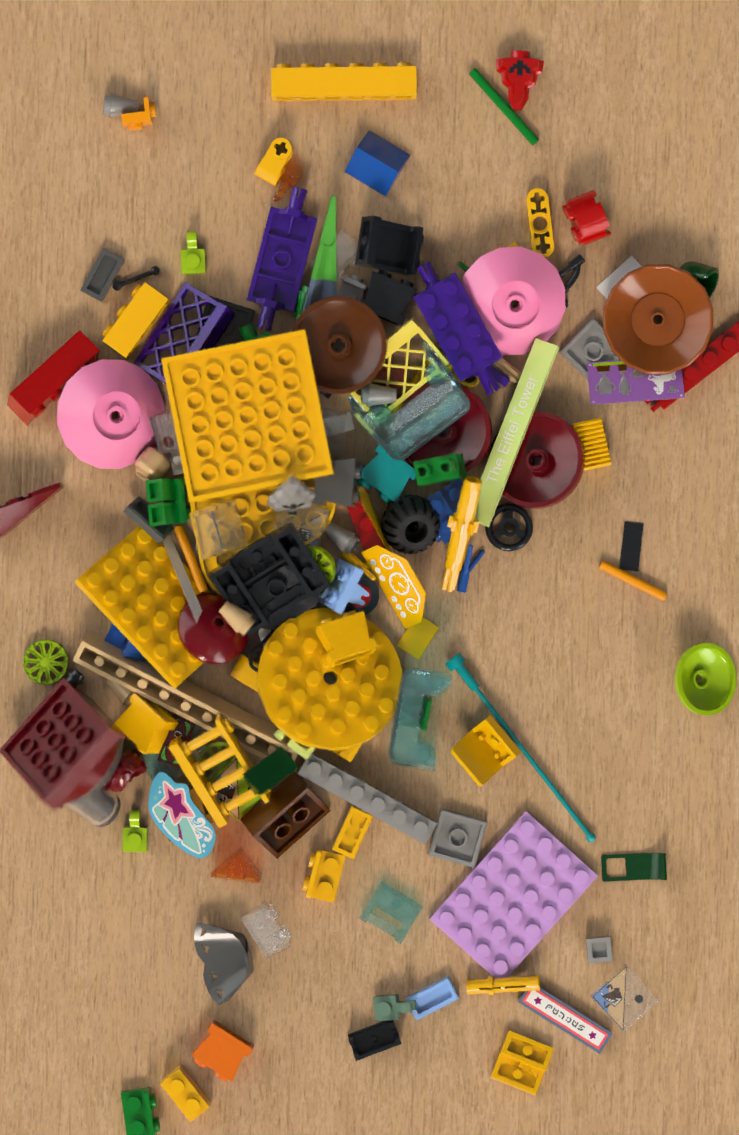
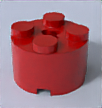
[562,190,611,246]

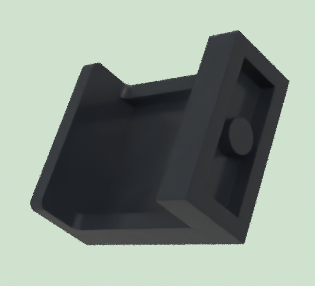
[355,216,424,275]

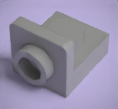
[337,274,366,301]

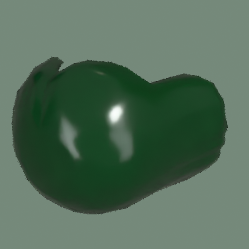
[680,261,719,298]

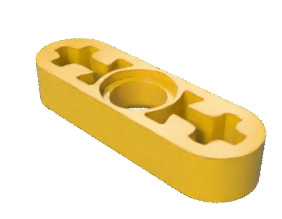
[526,188,554,258]

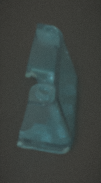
[389,668,452,772]

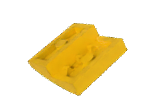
[490,1030,554,1096]

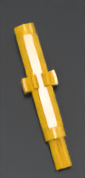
[441,476,482,592]

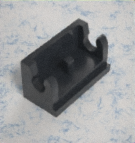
[348,1020,402,1061]

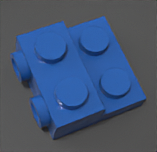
[427,479,463,545]

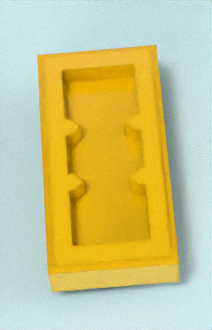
[332,805,373,859]

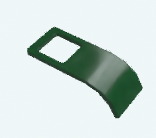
[601,853,667,882]

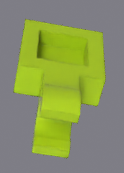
[180,232,206,275]
[122,810,148,852]

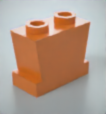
[191,1019,254,1082]

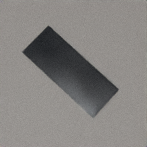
[619,522,644,571]

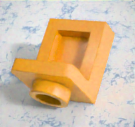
[121,97,156,131]

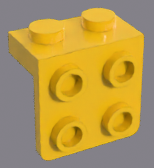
[450,715,521,786]

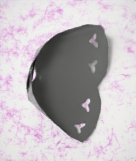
[194,923,254,1005]

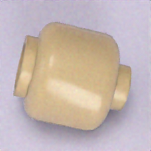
[135,447,171,481]

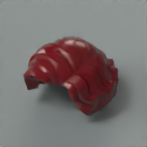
[102,750,147,792]

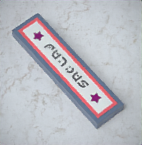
[518,987,613,1054]

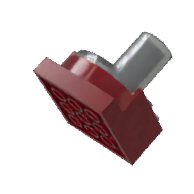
[0,678,126,827]

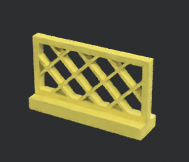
[350,316,450,424]

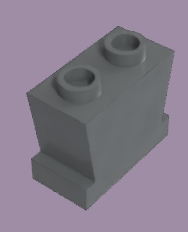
[313,458,362,508]

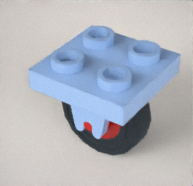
[318,558,379,615]

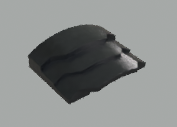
[209,522,331,636]

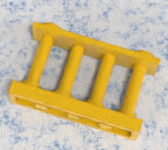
[169,713,272,828]

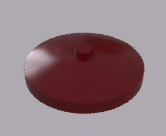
[396,382,492,474]
[489,412,585,509]

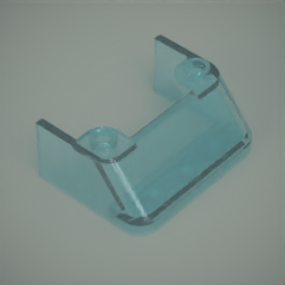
[348,340,470,460]

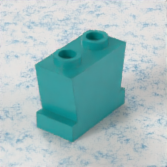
[358,443,416,504]

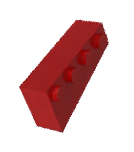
[7,330,100,425]

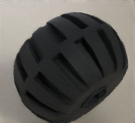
[381,495,440,554]

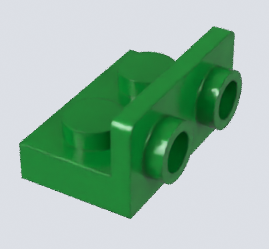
[121,1087,160,1135]

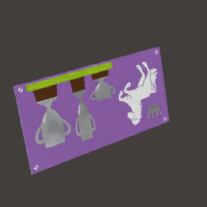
[586,360,685,405]

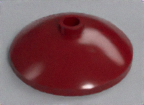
[178,594,249,664]

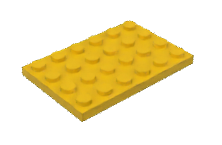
[75,526,222,689]

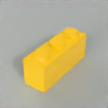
[102,282,170,360]

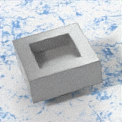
[585,936,613,963]

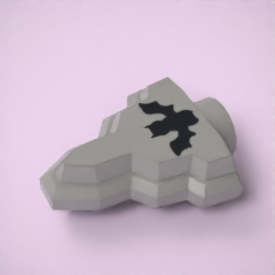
[267,475,315,512]

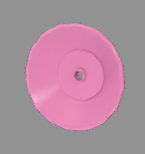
[461,246,565,356]
[57,359,165,469]

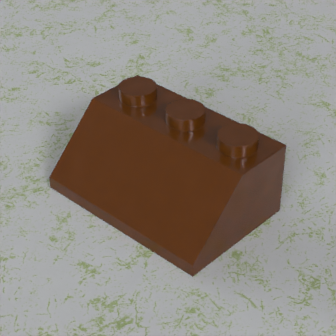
[240,771,331,859]

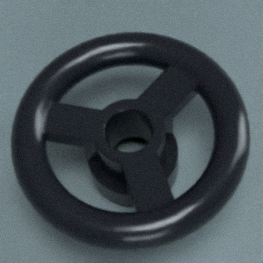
[485,503,533,552]

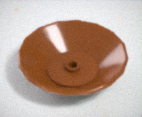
[603,264,713,374]

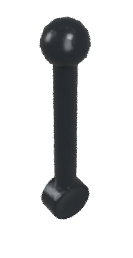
[112,266,160,291]

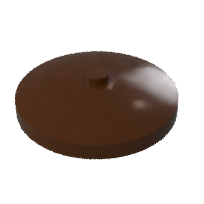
[292,296,388,395]

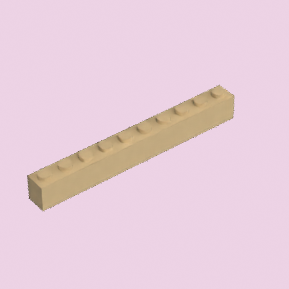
[73,631,298,761]

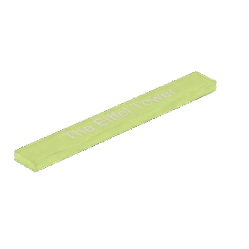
[475,338,559,527]

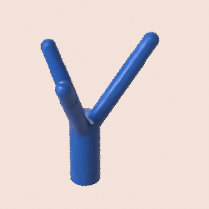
[457,545,485,593]

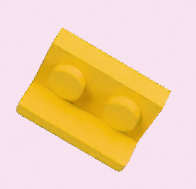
[303,848,345,903]

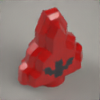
[496,50,544,111]

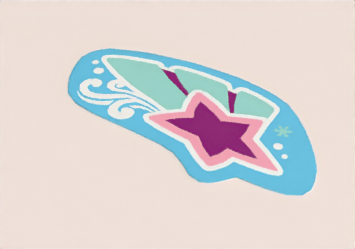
[148,772,216,858]

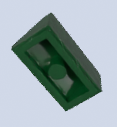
[242,747,298,795]

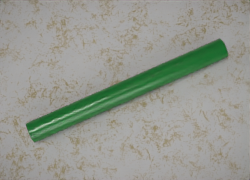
[469,68,540,146]

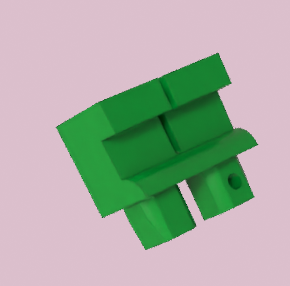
[413,453,467,486]
[145,478,192,527]

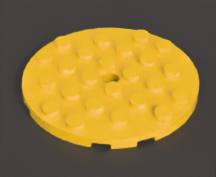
[257,608,403,751]

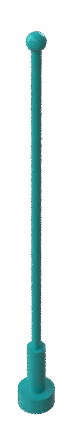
[445,652,596,842]

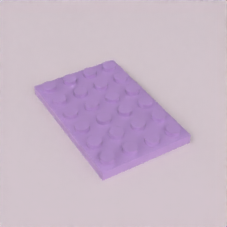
[429,811,598,978]

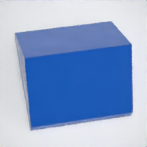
[345,130,411,197]

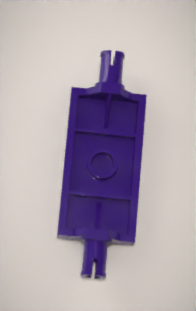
[247,187,318,331]
[413,261,503,395]

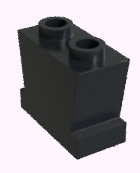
[360,270,417,327]

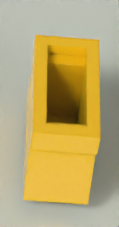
[315,611,377,668]
[115,693,179,754]

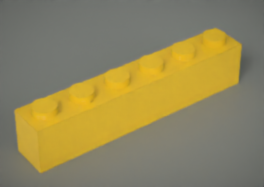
[271,62,417,101]

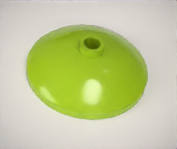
[675,643,737,716]

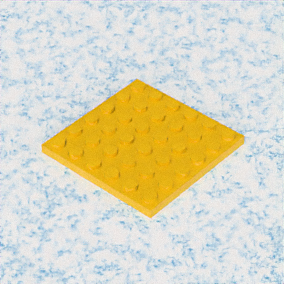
[162,330,334,503]

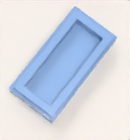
[405,976,459,1020]

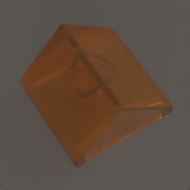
[211,847,262,883]

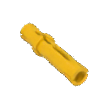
[466,975,540,996]

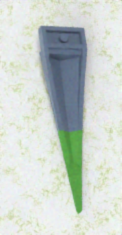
[302,195,337,391]

